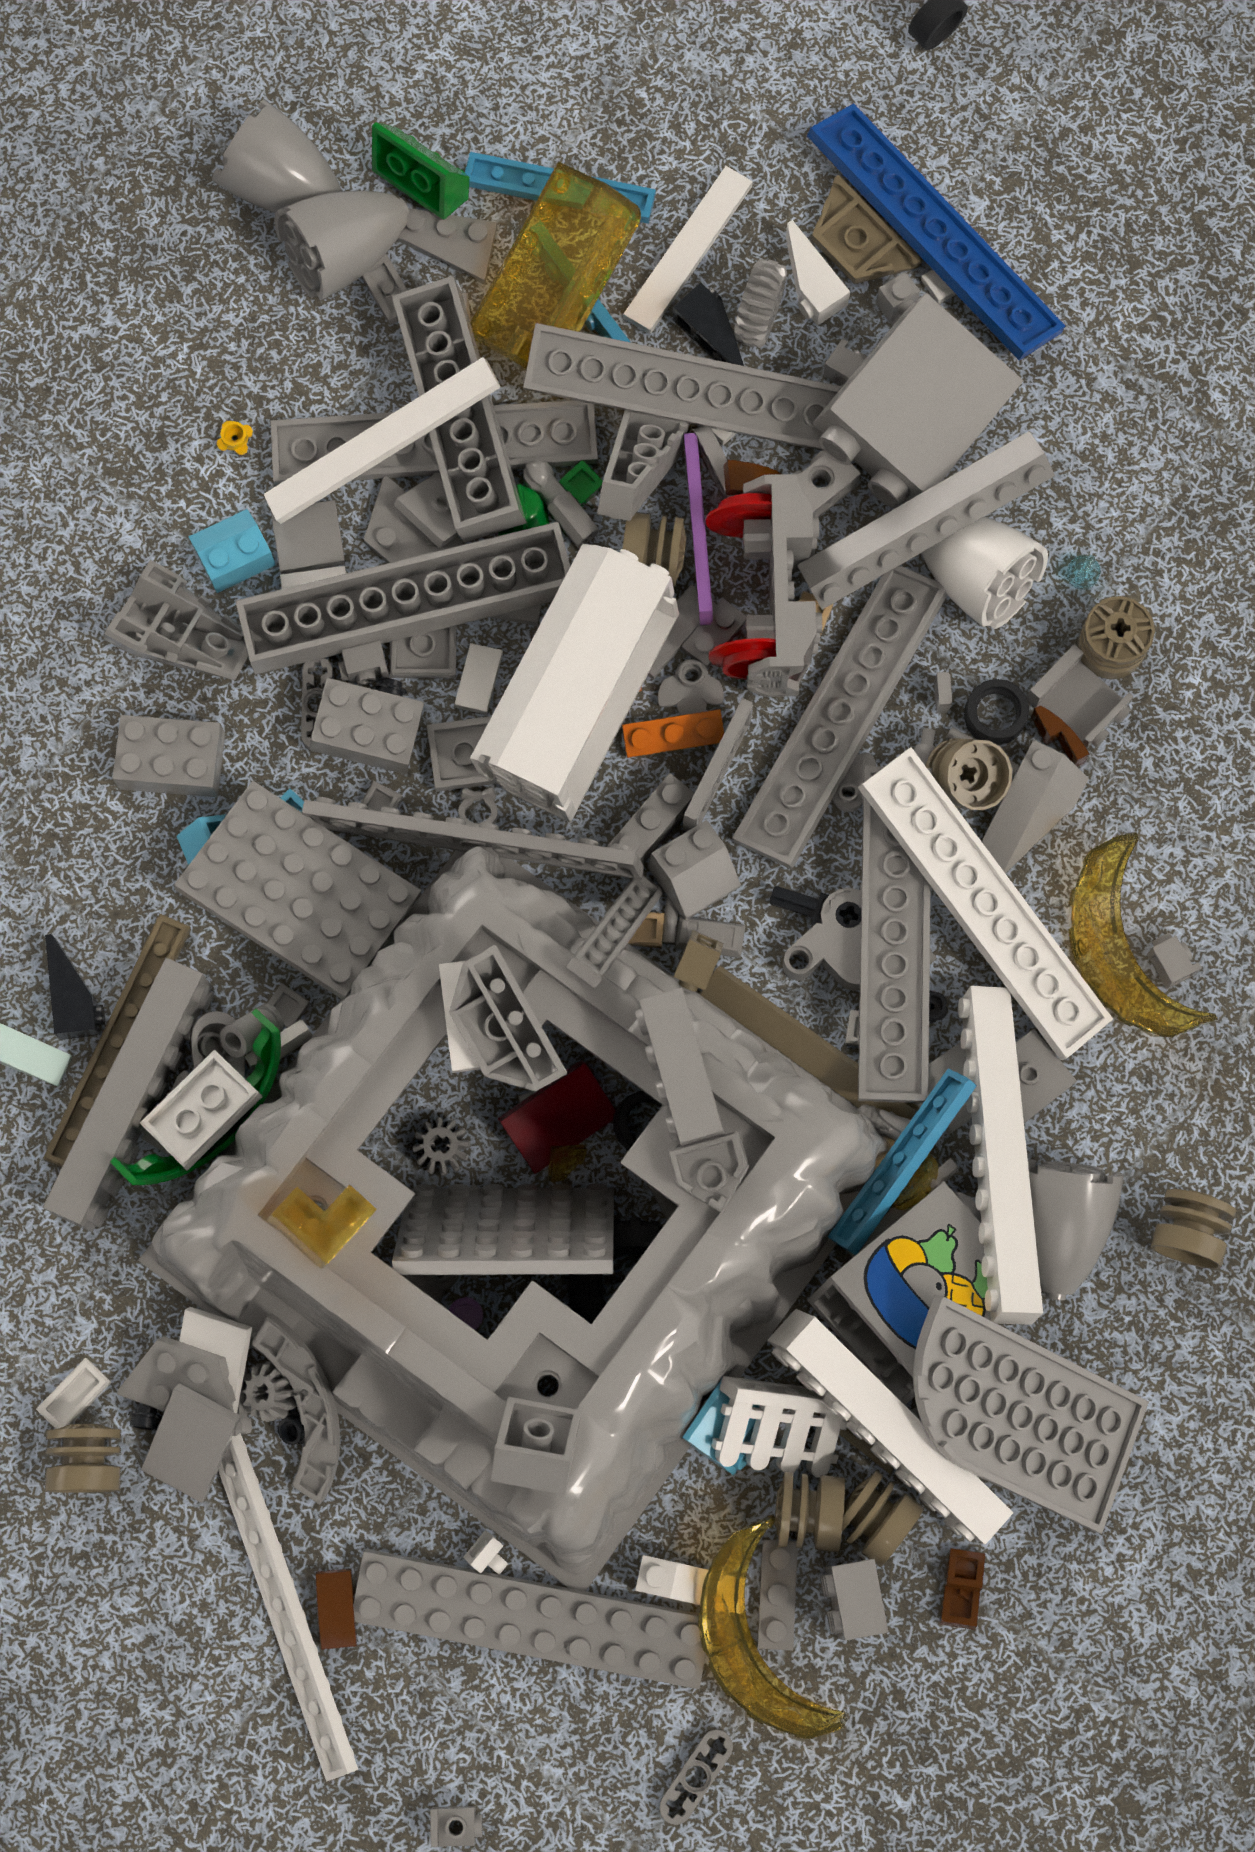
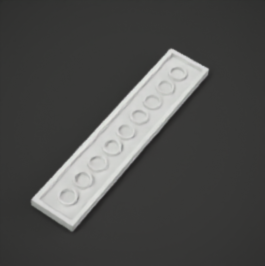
[858,747,1113,1060]

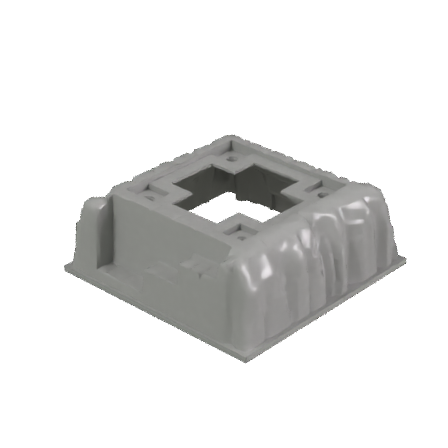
[138,846,895,1591]

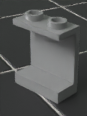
[1027,644,1134,749]

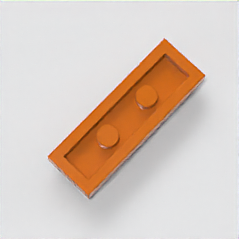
[622,709,724,758]

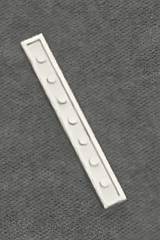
[264,357,501,524]

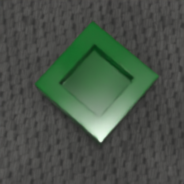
[559,460,603,507]

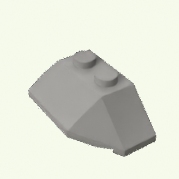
[449,945,567,1091]

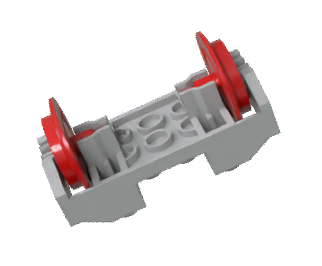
[705,474,822,697]

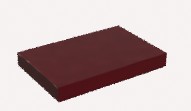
[497,1059,616,1174]

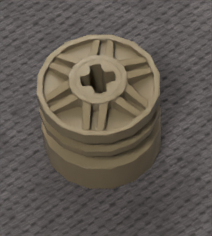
[622,512,687,587]
[1077,596,1155,680]
[925,738,1012,810]
[1150,1189,1237,1269]
[45,1424,121,1493]
[842,1470,925,1567]
[774,1471,845,1552]

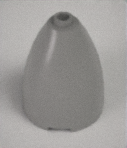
[212,99,342,213]
[274,190,409,301]
[1028,1159,1124,1300]

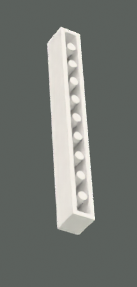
[958,986,1043,1325]

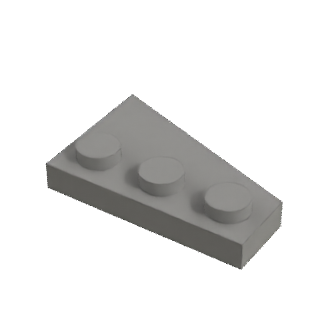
[397,208,497,285]

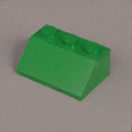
[372,122,470,220]

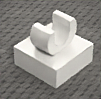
[463,1530,508,1575]

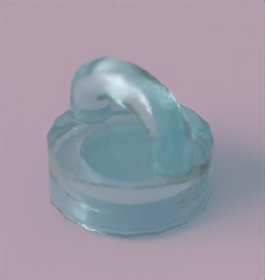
[1067,555,1101,590]

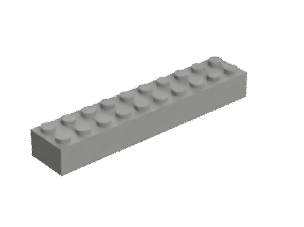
[235,522,570,675]

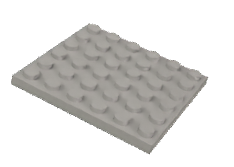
[392,1183,614,1275]

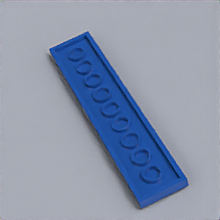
[807,103,1066,361]

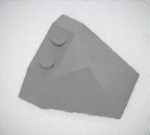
[104,560,248,680]

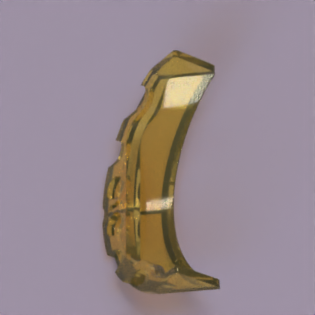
[1068,833,1218,1037]
[698,1514,848,1739]

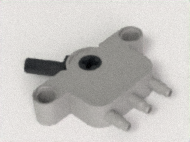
[770,883,936,991]

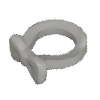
[458,788,498,827]

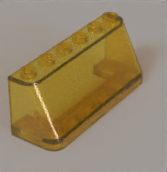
[470,162,641,369]

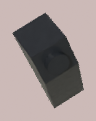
[673,283,744,366]
[45,934,105,1040]

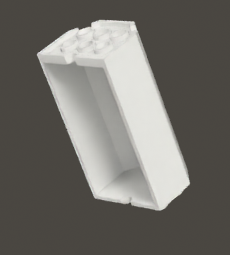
[470,544,679,823]

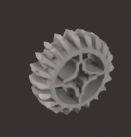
[734,259,787,348]

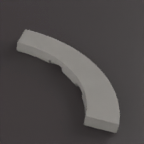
[251,1313,340,1505]

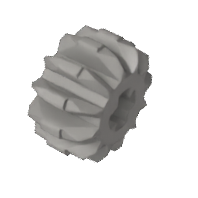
[412,1117,471,1176]
[241,1361,297,1422]

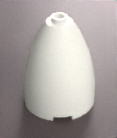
[921,517,1048,629]

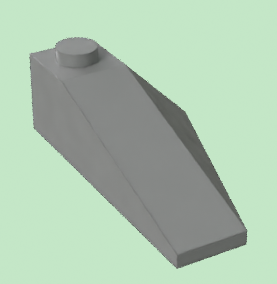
[982,739,1089,874]

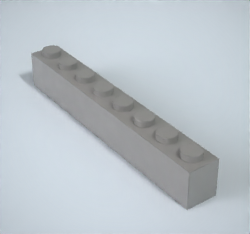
[797,431,1055,610]

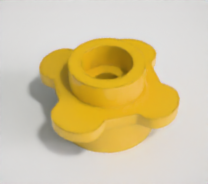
[217,421,253,455]

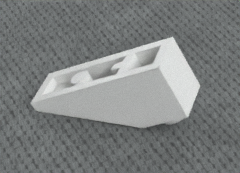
[786,220,850,326]
[635,1555,746,1614]

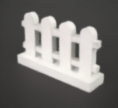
[711,1376,848,1477]

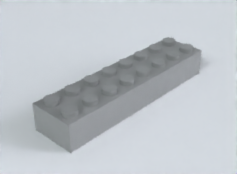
[392,276,526,543]
[43,957,214,1233]

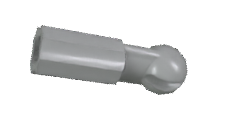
[523,460,599,548]

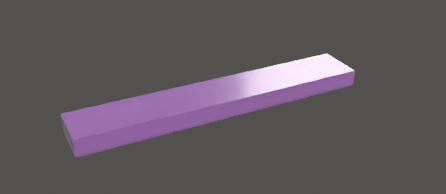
[684,433,713,626]

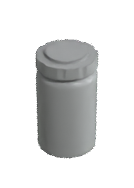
[220,1004,284,1058]

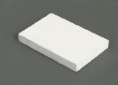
[140,1050,262,1171]
[179,1307,252,1414]

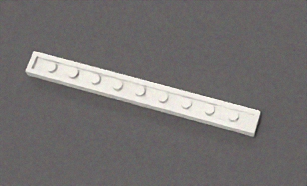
[218,1433,358,1782]

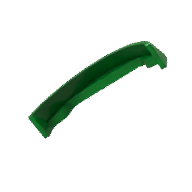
[110,1008,281,1185]

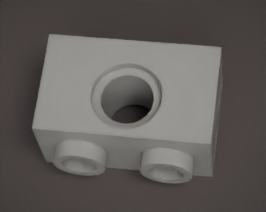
[793,450,861,517]

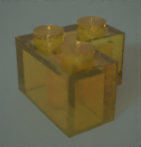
[267,1184,377,1269]

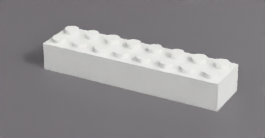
[767,1309,1013,1544]

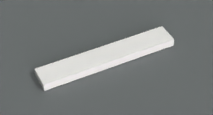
[623,166,753,334]

